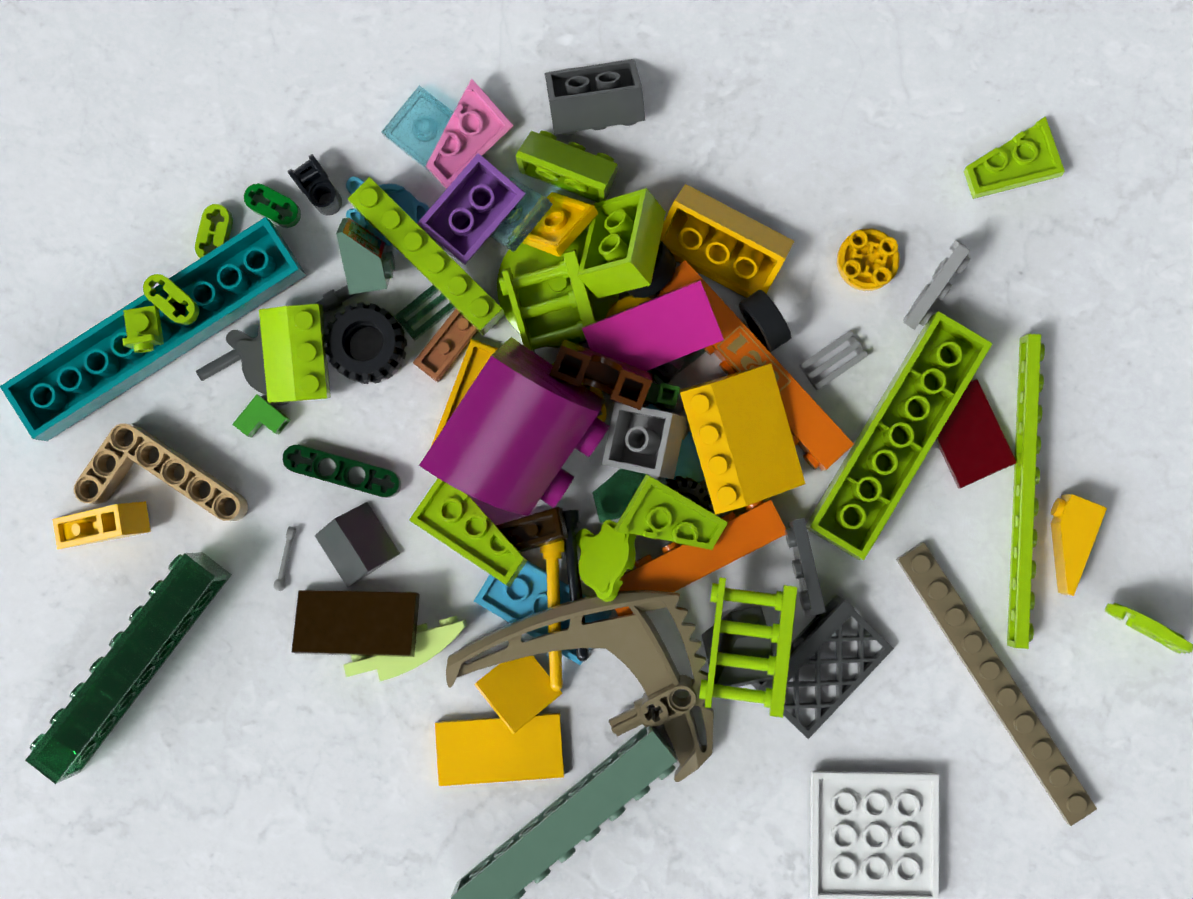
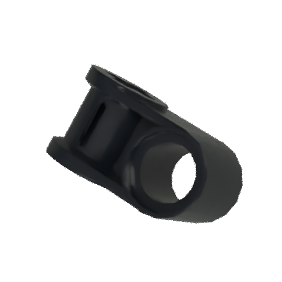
[287,154,342,216]

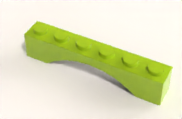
[347,177,505,336]

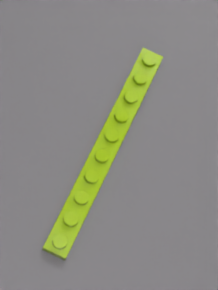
[1007,334,1045,649]

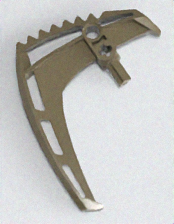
[446,590,714,782]

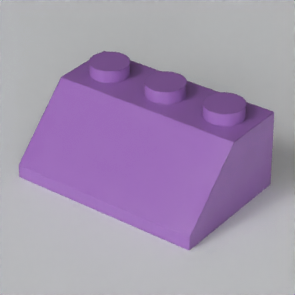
[417,153,526,265]

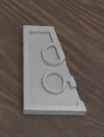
[903,240,971,330]

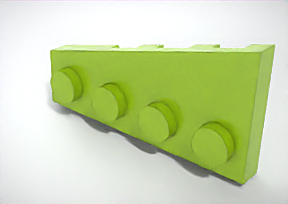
[409,478,527,587]

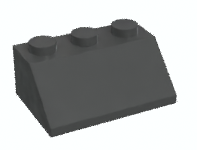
[545,59,645,135]

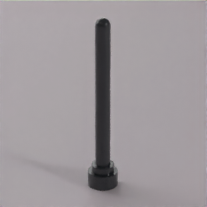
[563,510,589,661]

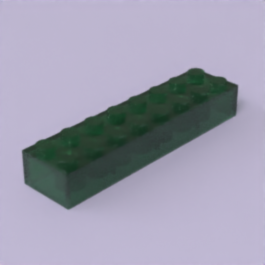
[25,552,232,784]

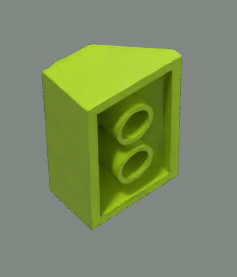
[516,130,618,203]
[259,304,331,403]

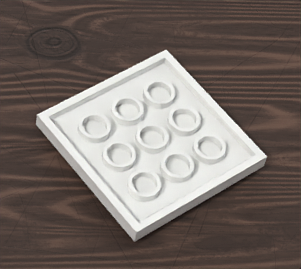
[810,771,939,899]

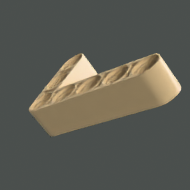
[74,424,248,521]

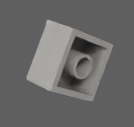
[602,402,686,480]

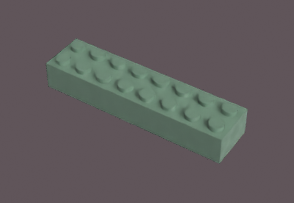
[451,726,677,899]

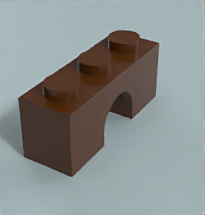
[550,340,653,411]

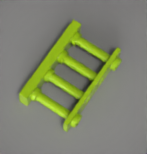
[499,249,597,365]
[699,577,797,718]

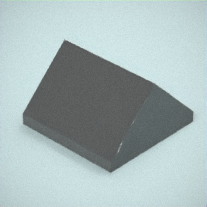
[314,502,400,588]

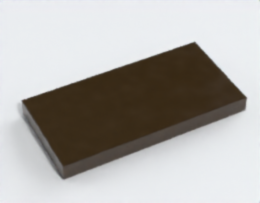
[291,590,420,657]

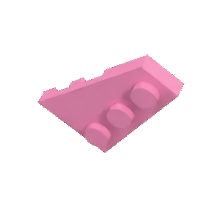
[425,79,514,189]

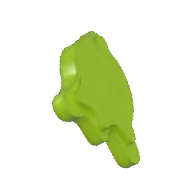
[576,520,637,602]
[1104,602,1193,654]

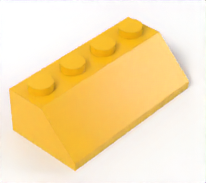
[660,184,794,298]

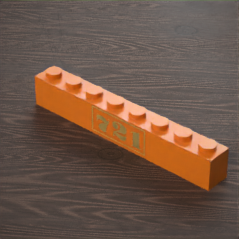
[657,260,854,471]

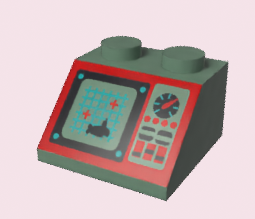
[336,218,395,295]

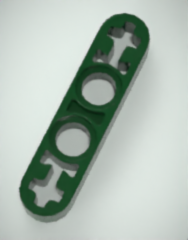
[282,445,401,498]

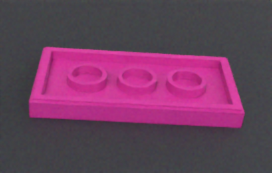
[582,280,724,371]

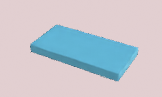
[474,560,612,665]

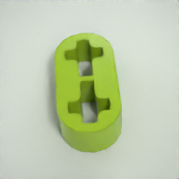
[195,204,233,258]
[143,274,199,325]

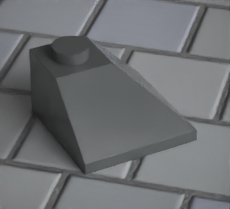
[702,606,773,687]

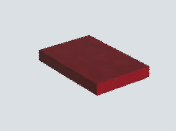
[936,379,1017,489]

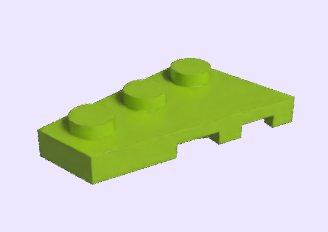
[964,116,1065,199]
[614,474,728,550]

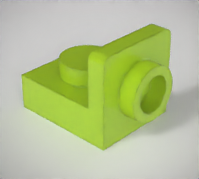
[122,305,164,353]

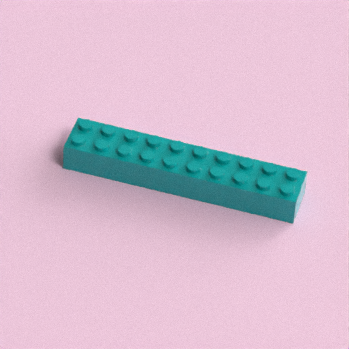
[0,217,307,441]

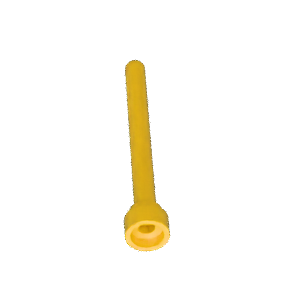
[540,540,565,691]

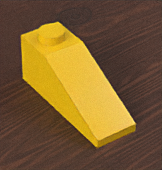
[1051,494,1107,596]
[52,501,151,549]

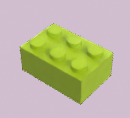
[577,188,666,298]

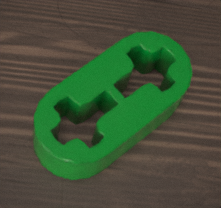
[244,183,301,228]

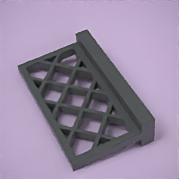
[751,595,894,739]

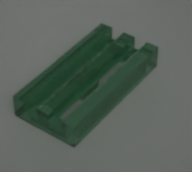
[394,285,455,341]

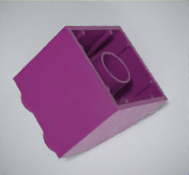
[419,337,610,516]

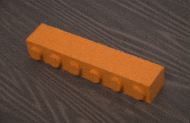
[615,500,786,616]

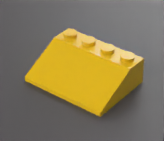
[680,363,806,515]

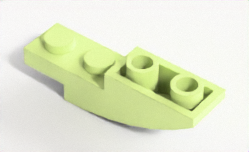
[343,616,467,681]

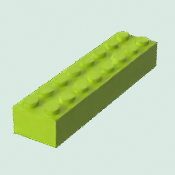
[806,311,993,560]

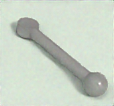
[274,527,296,591]

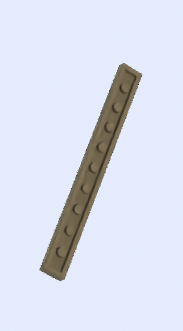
[896,543,1097,826]

